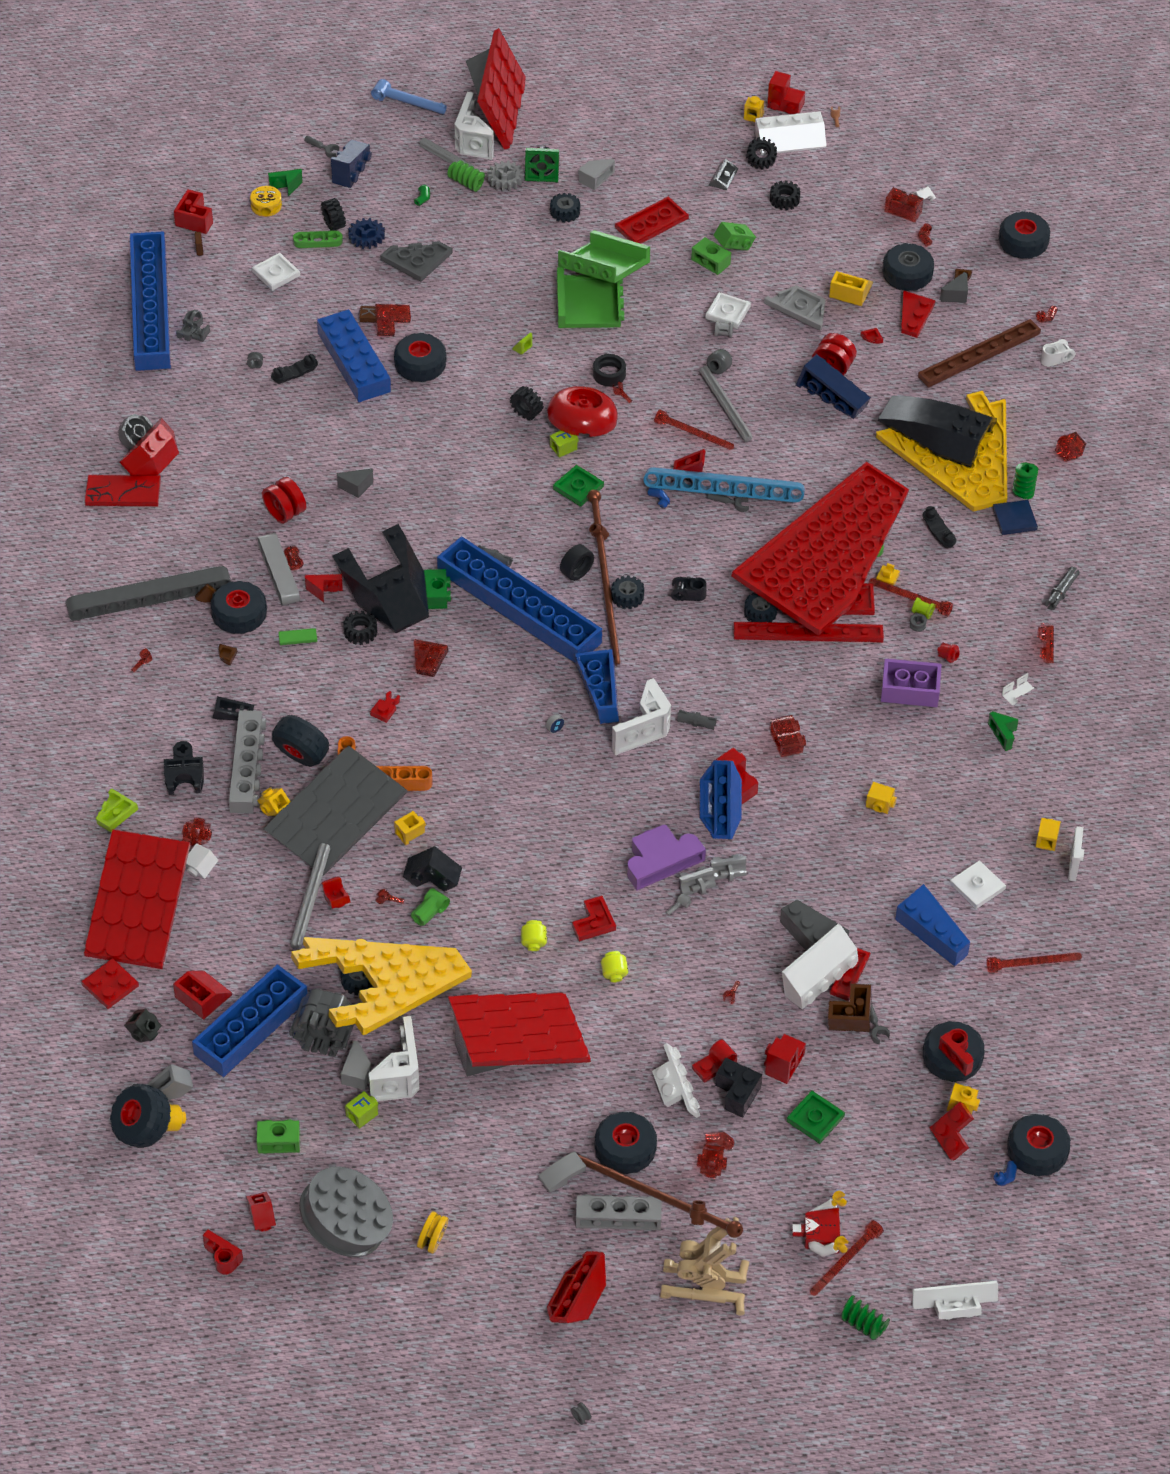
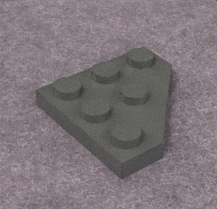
[380,241,453,282]

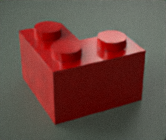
[767,71,805,114]
[174,189,213,234]
[716,747,759,804]
[764,1034,806,1084]

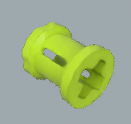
[911,597,935,620]

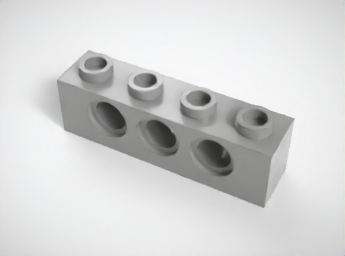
[576,1194,662,1230]

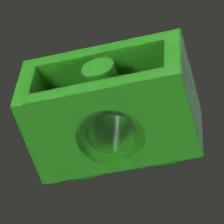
[713,222,756,250]
[691,237,731,275]
[257,1119,300,1153]

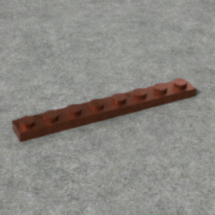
[918,319,1041,388]

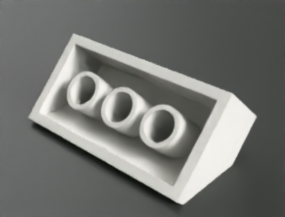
[755,111,826,155]
[782,924,858,1009]

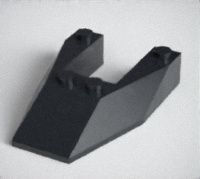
[332,524,429,633]

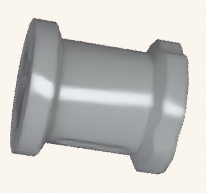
[715,321,734,338]

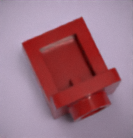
[321,876,351,909]

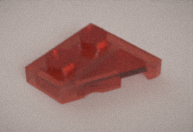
[414,639,449,677]

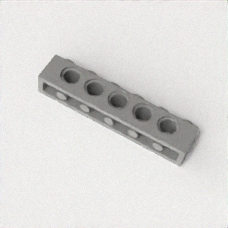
[229,710,266,814]

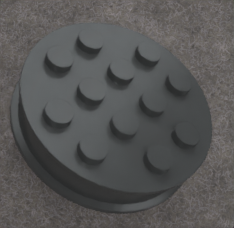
[299,1167,393,1257]

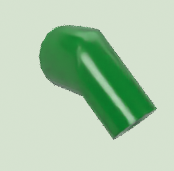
[414,184,430,206]

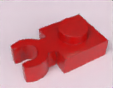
[370,691,400,723]

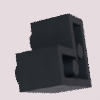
[403,846,462,891]
[715,1058,763,1118]

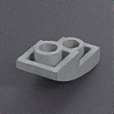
[538,1151,586,1193]

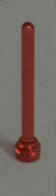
[654,409,734,450]
[869,578,953,617]
[986,952,1082,973]
[810,1220,884,1296]

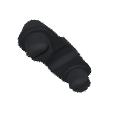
[271,354,318,384]
[922,506,956,549]

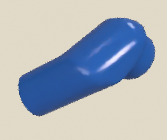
[648,488,670,508]
[994,1161,1017,1186]

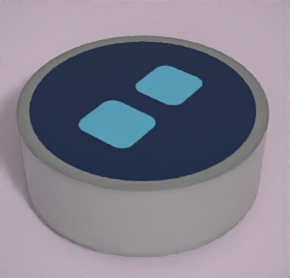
[546,714,565,734]

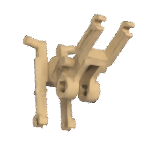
[660,1217,750,1316]

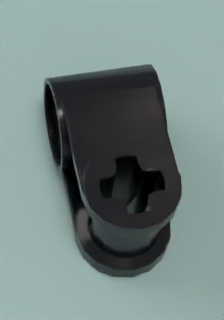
[671,577,707,601]

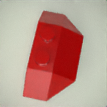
[120,418,179,476]
[547,1251,606,1323]

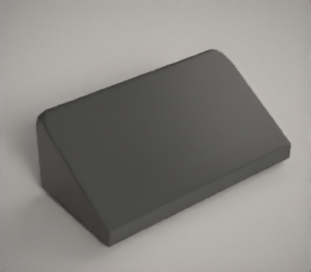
[709,159,739,190]

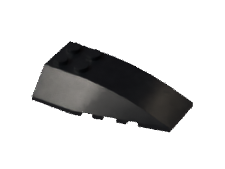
[878,396,997,468]

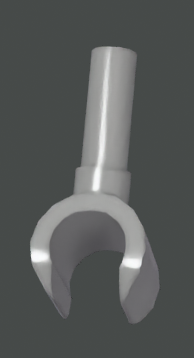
[666,894,691,916]

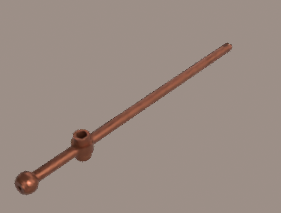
[587,490,621,666]
[577,1154,743,1238]

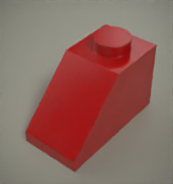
[246,1192,276,1232]

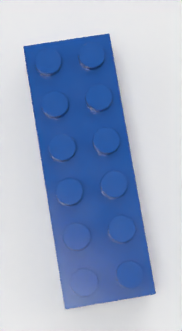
[317,309,391,403]
[192,964,308,1078]

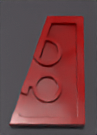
[901,290,936,338]

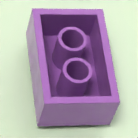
[881,659,942,707]

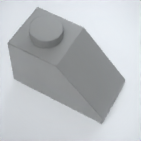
[578,159,615,190]
[341,1041,371,1090]
[146,1064,193,1100]

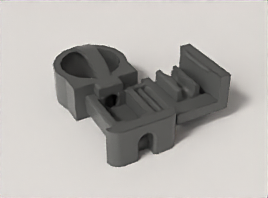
[176,310,210,342]

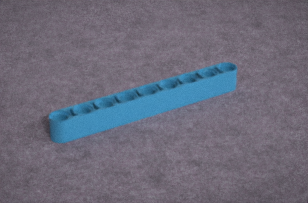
[644,467,805,502]

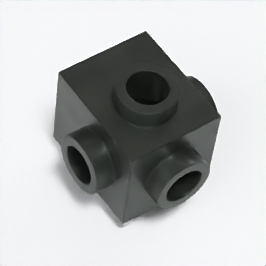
[124,1009,162,1042]

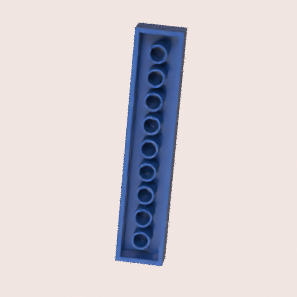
[130,231,171,371]
[437,536,602,664]

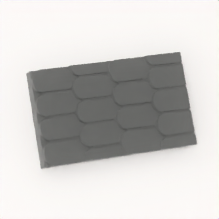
[264,746,408,876]

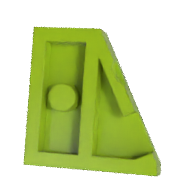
[96,788,138,832]

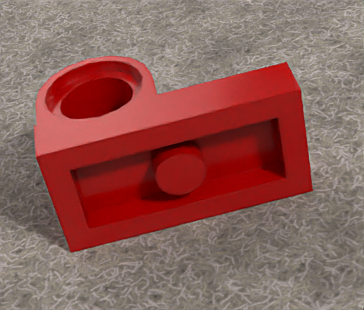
[939,1029,974,1076]
[692,1039,737,1083]
[203,1229,243,1275]

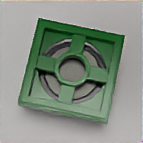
[525,146,560,182]

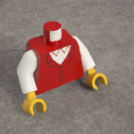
[792,1190,849,1257]

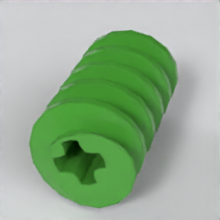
[447,160,485,192]

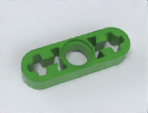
[293,231,343,248]

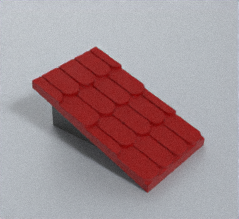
[466,28,526,150]
[84,829,190,969]
[448,992,591,1077]

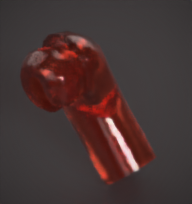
[918,223,932,247]
[1036,305,1058,323]
[705,1132,735,1150]

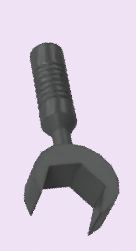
[304,135,340,158]
[707,494,749,512]
[870,1005,890,1045]

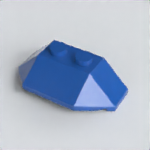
[700,760,742,839]

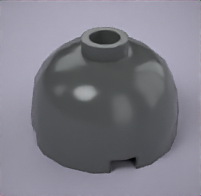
[118,414,153,450]

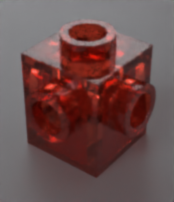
[1055,432,1087,462]
[182,817,212,846]
[697,1144,728,1178]

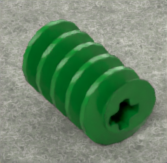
[1012,462,1039,499]
[841,1295,890,1340]

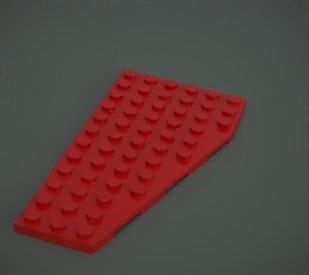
[731,462,909,636]

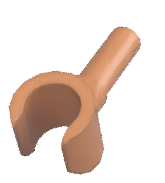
[830,106,841,127]

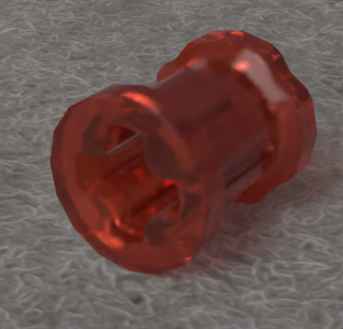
[284,546,304,571]

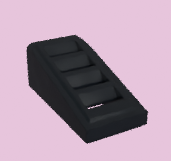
[212,696,254,721]

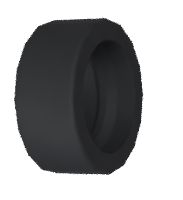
[593,354,626,387]
[560,544,594,581]

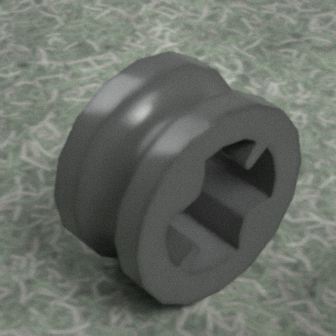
[247,352,263,368]
[910,614,927,632]
[571,1402,592,1425]

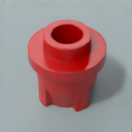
[937,642,960,663]

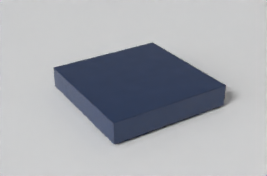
[993,500,1038,535]

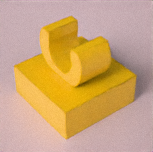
[876,563,900,587]

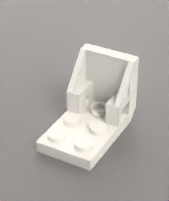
[455,92,494,160]
[612,678,671,755]
[369,1016,419,1102]

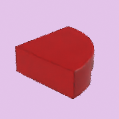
[860,328,884,344]

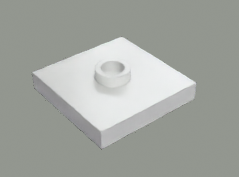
[252,253,300,291]
[705,292,751,329]
[1068,826,1084,881]
[950,860,1006,909]

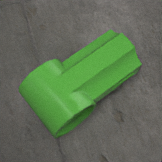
[411,888,450,926]

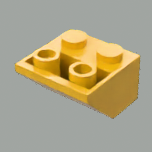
[829,271,873,306]

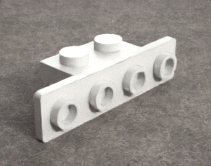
[652,1043,700,1118]
[912,1281,998,1320]

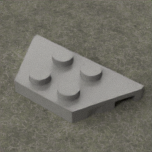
[764,285,826,331]

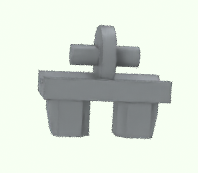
[710,854,747,882]
[679,866,716,895]

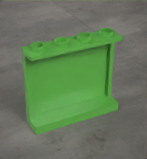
[558,230,650,283]
[557,267,624,328]

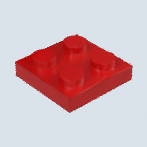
[81,958,139,1009]

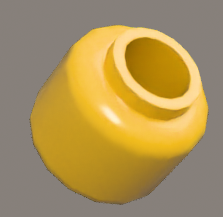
[167,1104,186,1131]

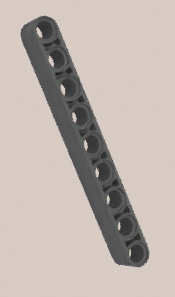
[66,566,231,621]

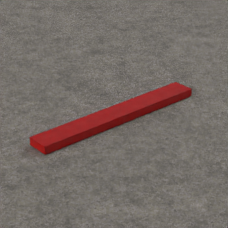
[734,622,884,643]

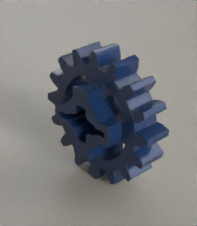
[348,218,385,249]

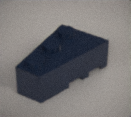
[331,139,372,188]

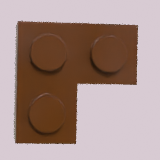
[828,984,872,1032]

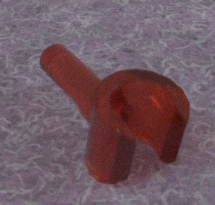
[613,382,633,403]
[131,648,152,672]
[375,889,405,904]
[723,981,740,1004]

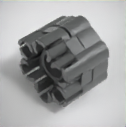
[289,989,354,1057]

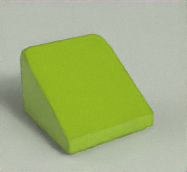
[512,332,532,355]

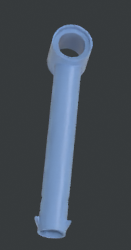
[371,79,447,115]

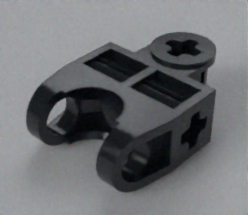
[164,741,204,795]

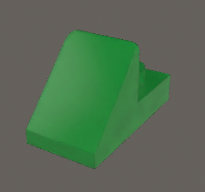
[268,169,303,196]
[988,711,1018,751]

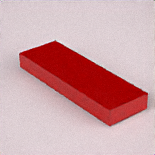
[830,948,871,1001]

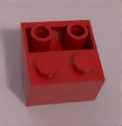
[173,970,232,1020]

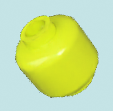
[521,920,547,951]
[601,951,628,983]

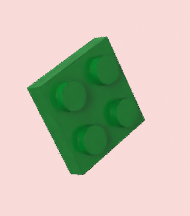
[553,464,604,507]
[787,1090,845,1144]

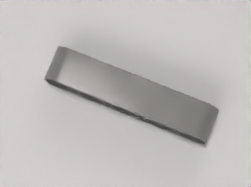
[257,533,300,606]

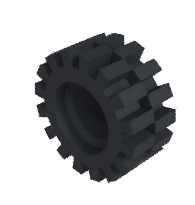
[746,137,778,170]
[770,180,801,211]
[321,198,346,231]
[510,386,544,421]
[343,610,378,645]

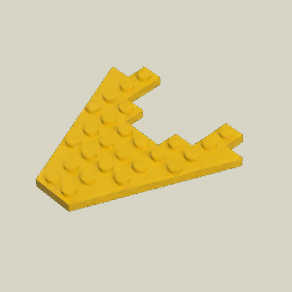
[876,391,1007,512]
[291,937,472,1035]

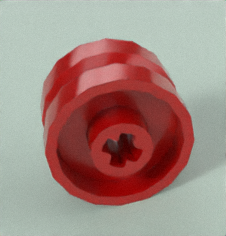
[812,333,857,376]
[262,476,307,524]

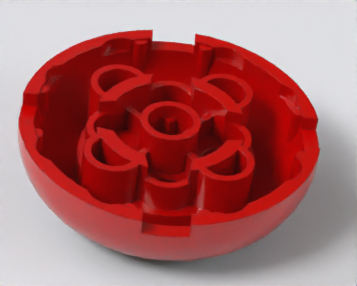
[547,386,618,437]

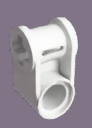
[1040,339,1076,367]

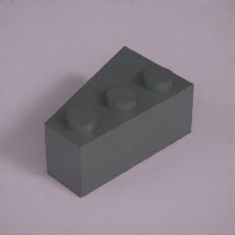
[780,900,850,951]

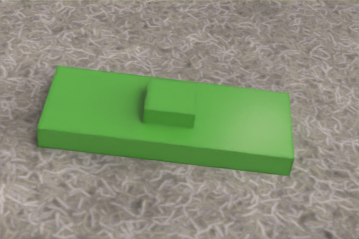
[279,628,317,645]

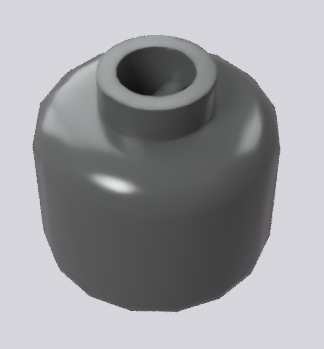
[707,349,732,374]

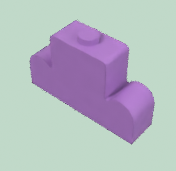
[627,825,706,890]

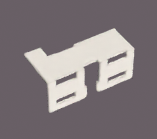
[908,186,936,201]
[1002,673,1034,705]

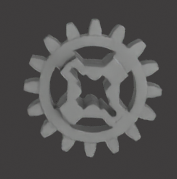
[488,160,524,191]

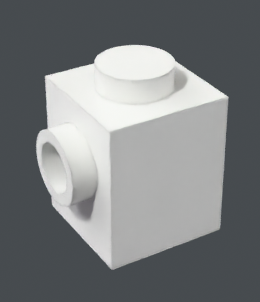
[186,843,218,879]

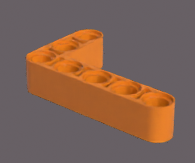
[338,736,433,791]

